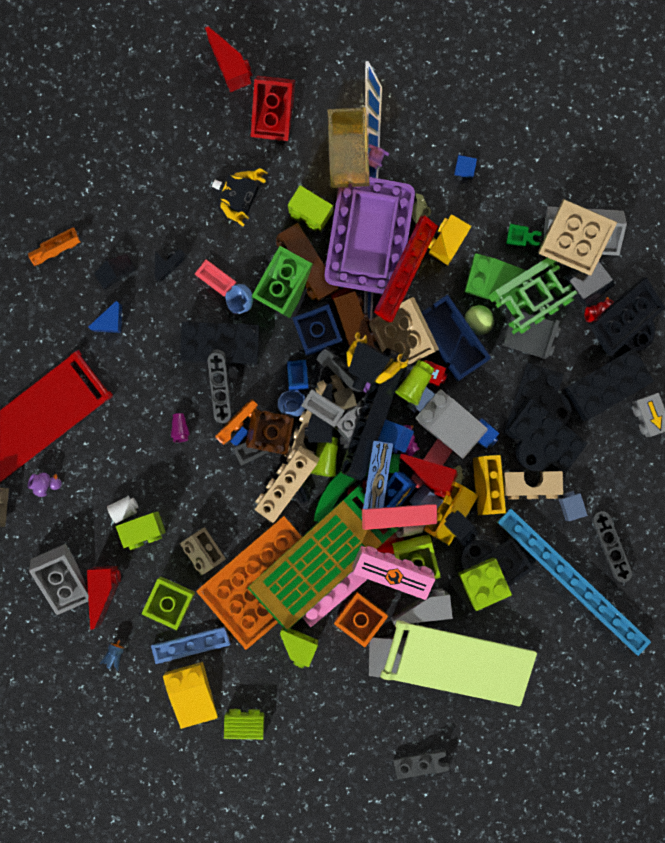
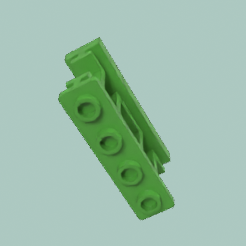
[488,258,578,335]

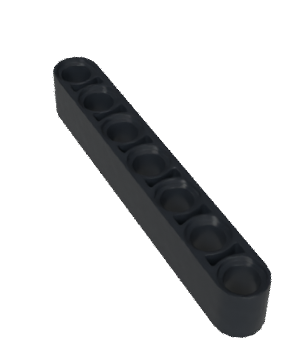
[341,348,406,480]

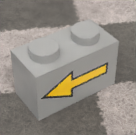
[632,393,665,437]

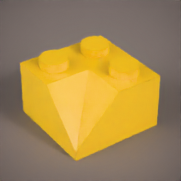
[428,214,471,266]

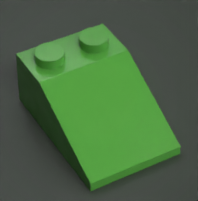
[252,246,313,318]
[463,253,527,305]

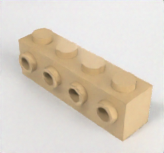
[255,445,320,523]

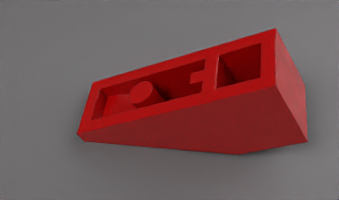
[400,454,458,497]

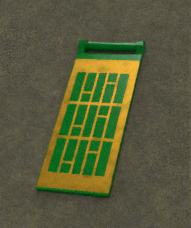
[248,485,399,631]

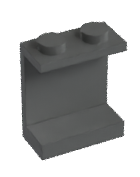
[502,309,561,359]

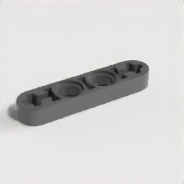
[208,349,232,423]
[592,511,632,582]

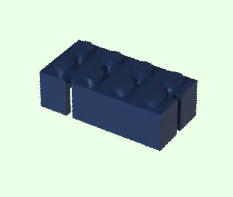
[421,295,491,382]

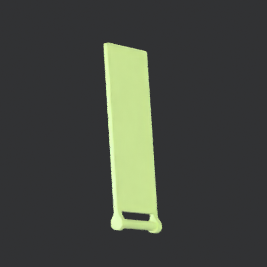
[380,620,537,706]

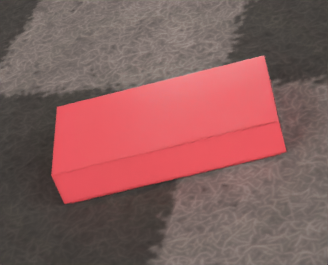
[195,259,237,298]

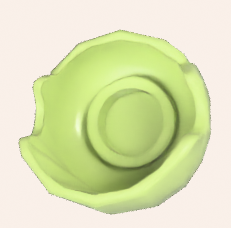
[464,305,494,335]

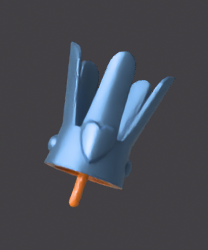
[100,640,124,671]

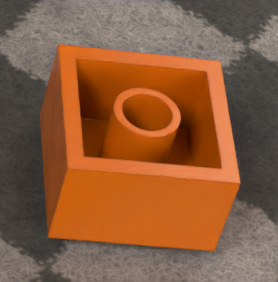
[334,591,388,647]

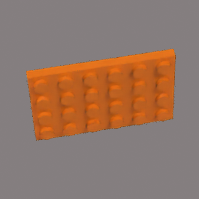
[196,516,302,650]

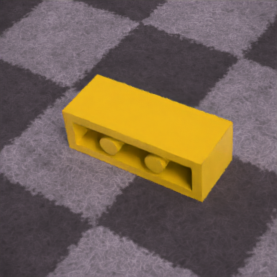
[473,455,506,515]
[424,482,479,545]

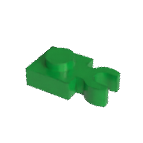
[506,224,541,247]

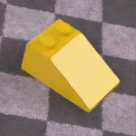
[163,662,218,729]

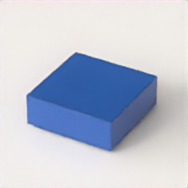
[454,155,477,179]
[230,427,248,446]

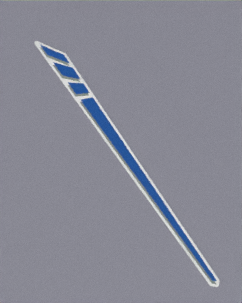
[364,61,382,321]

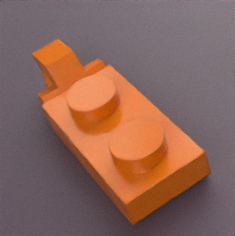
[28,227,80,266]
[215,399,258,445]

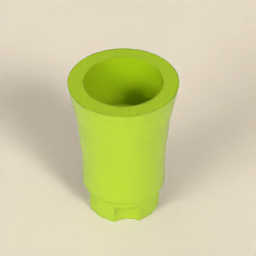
[395,360,434,405]
[311,437,338,477]

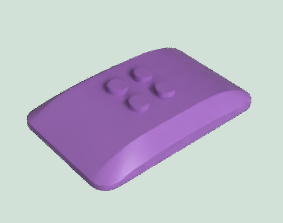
[324,174,415,294]

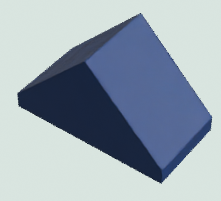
[88,301,122,333]
[287,360,309,391]

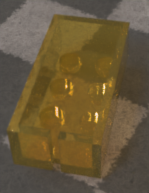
[328,107,370,188]

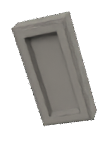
[301,390,345,427]

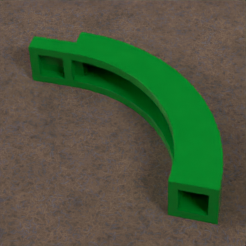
[314,454,400,522]

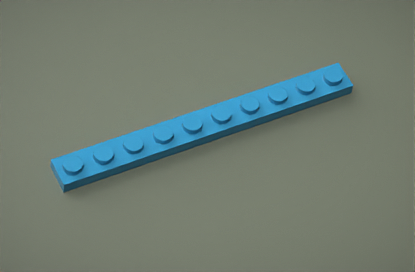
[497,508,651,656]

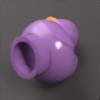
[28,472,62,497]

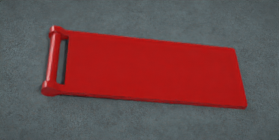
[0,350,113,483]

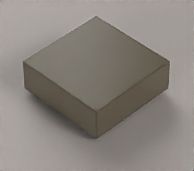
[333,388,357,409]

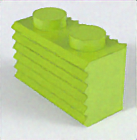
[224,709,264,739]

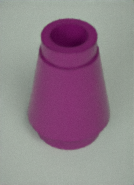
[171,413,190,442]

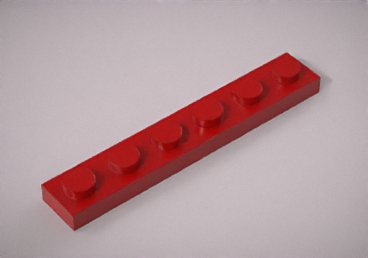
[374,215,438,323]

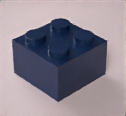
[292,304,342,356]

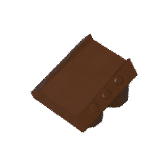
[246,409,294,455]

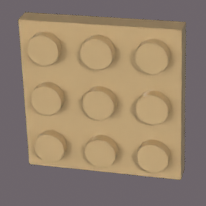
[538,199,617,276]
[369,297,439,366]

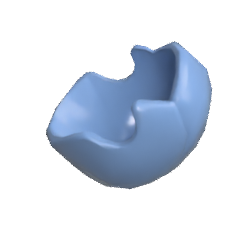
[226,284,254,314]
[278,390,305,418]

